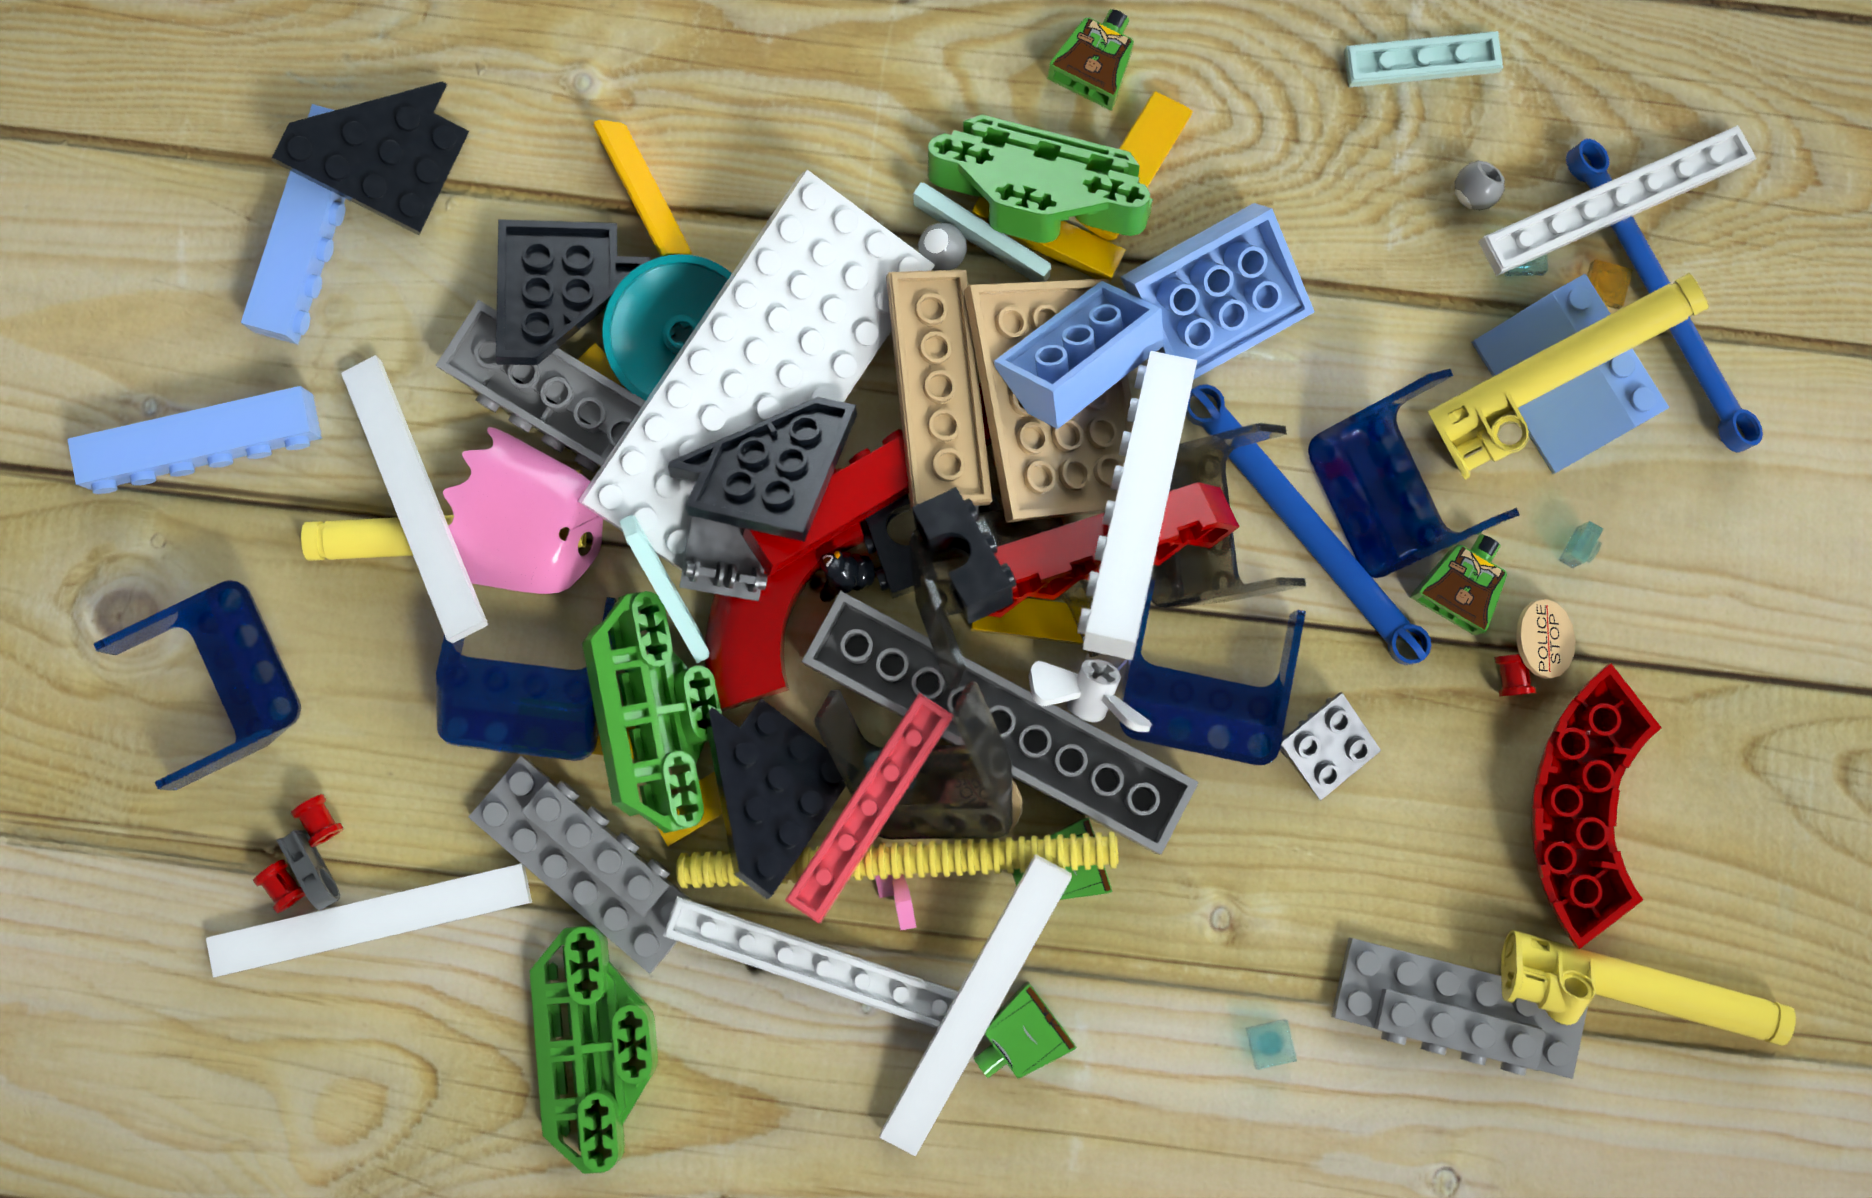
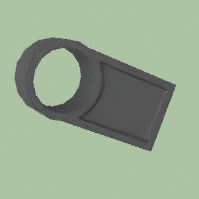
[277,830,340,910]

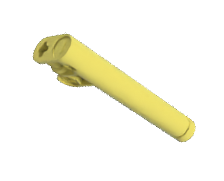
[1428,273,1709,480]
[301,470,587,561]
[1501,930,1796,1046]

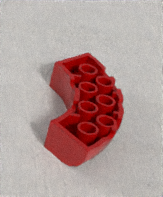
[705,468,865,712]
[1531,663,1662,949]

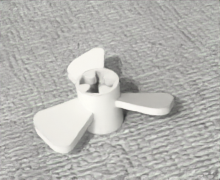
[1029,651,1152,732]

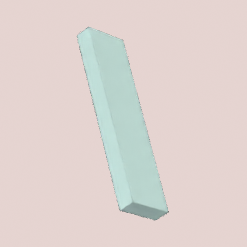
[1344,31,1503,87]
[913,182,1051,282]
[619,514,710,663]

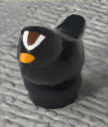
[820,551,875,602]

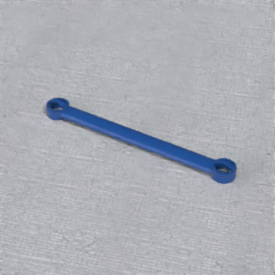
[1566,139,1763,453]
[1186,384,1431,665]

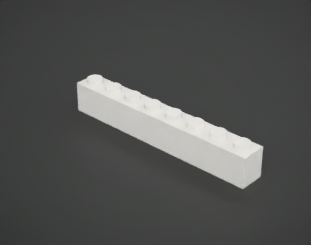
[1077,351,1197,660]

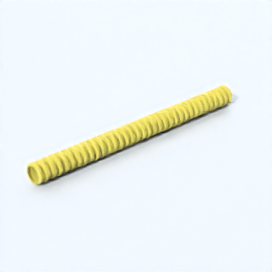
[676,832,1119,889]

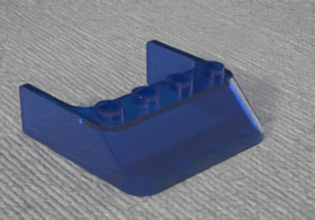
[1308,369,1520,578]
[1119,579,1306,766]
[93,580,301,791]
[436,597,617,761]

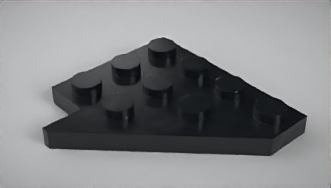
[271,81,470,235]
[496,219,651,365]
[668,397,857,542]
[704,698,856,900]

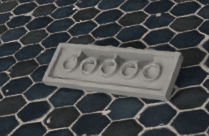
[436,300,645,473]
[469,756,693,974]
[1331,938,1588,1079]

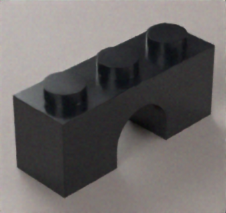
[912,487,1016,624]
[863,494,937,599]

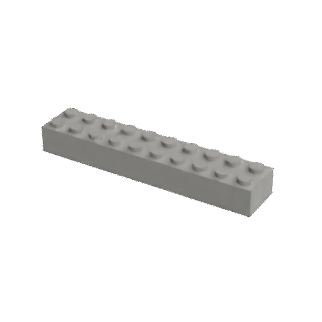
[802,591,1199,855]

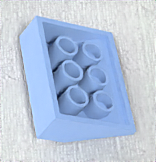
[1120,203,1315,379]
[1472,274,1669,474]

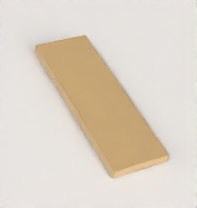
[886,270,992,509]

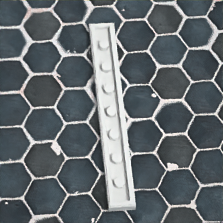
[1478,126,1757,276]
[341,355,488,643]
[879,854,1072,1156]
[206,864,532,977]
[663,896,958,1029]

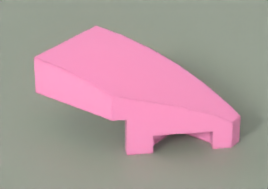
[875,874,917,930]

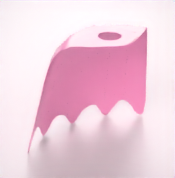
[443,427,603,594]

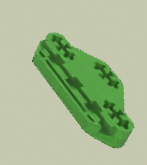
[928,114,1153,243]
[582,591,722,833]
[530,925,658,1174]

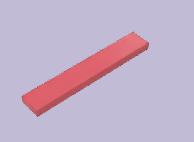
[785,693,955,923]

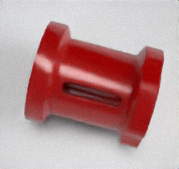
[1494,654,1536,697]
[291,794,344,847]
[253,859,305,913]

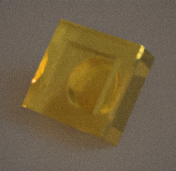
[1587,259,1633,310]

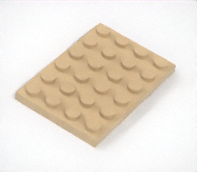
[964,279,1134,523]

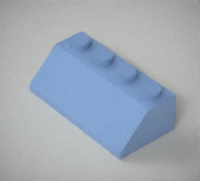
[994,281,1164,429]

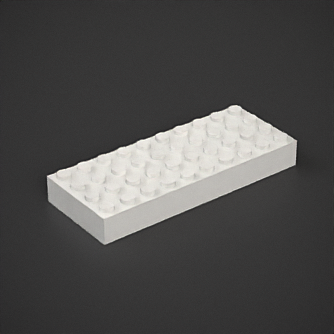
[578,170,935,571]

